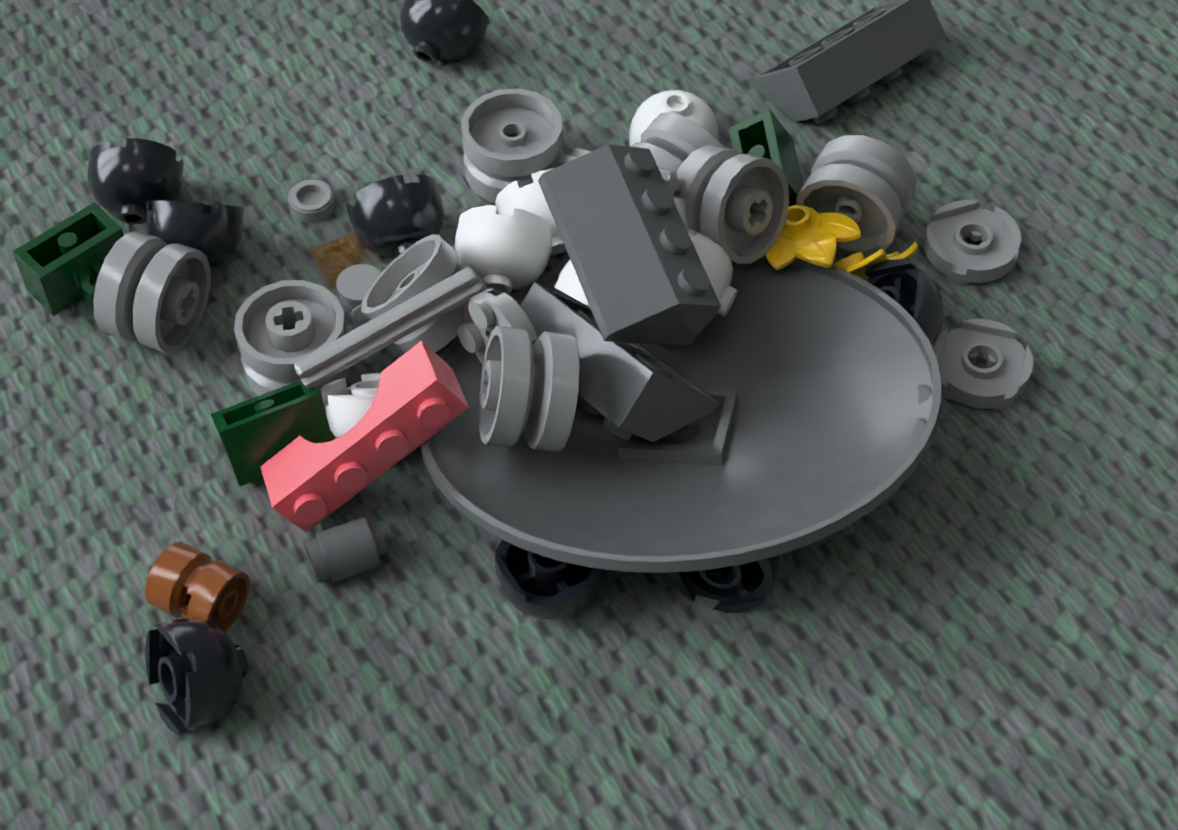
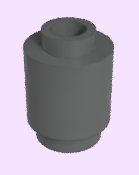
[304,517,388,584]

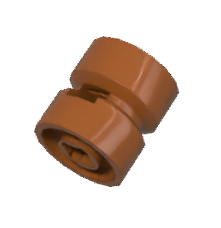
[145,541,250,632]

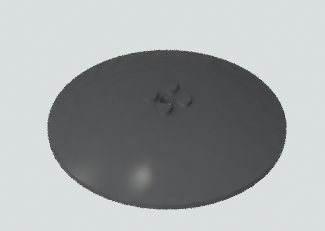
[419,256,941,573]

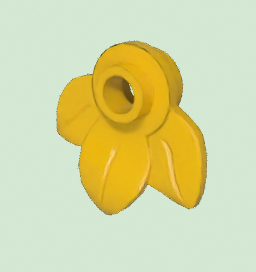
[765,205,861,270]
[833,241,918,281]

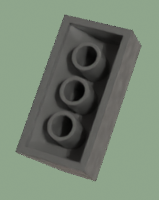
[749,0,947,124]
[538,144,721,345]
[520,282,719,442]

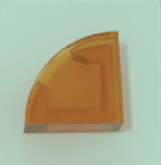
[311,233,360,290]

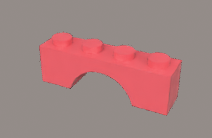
[260,341,469,533]

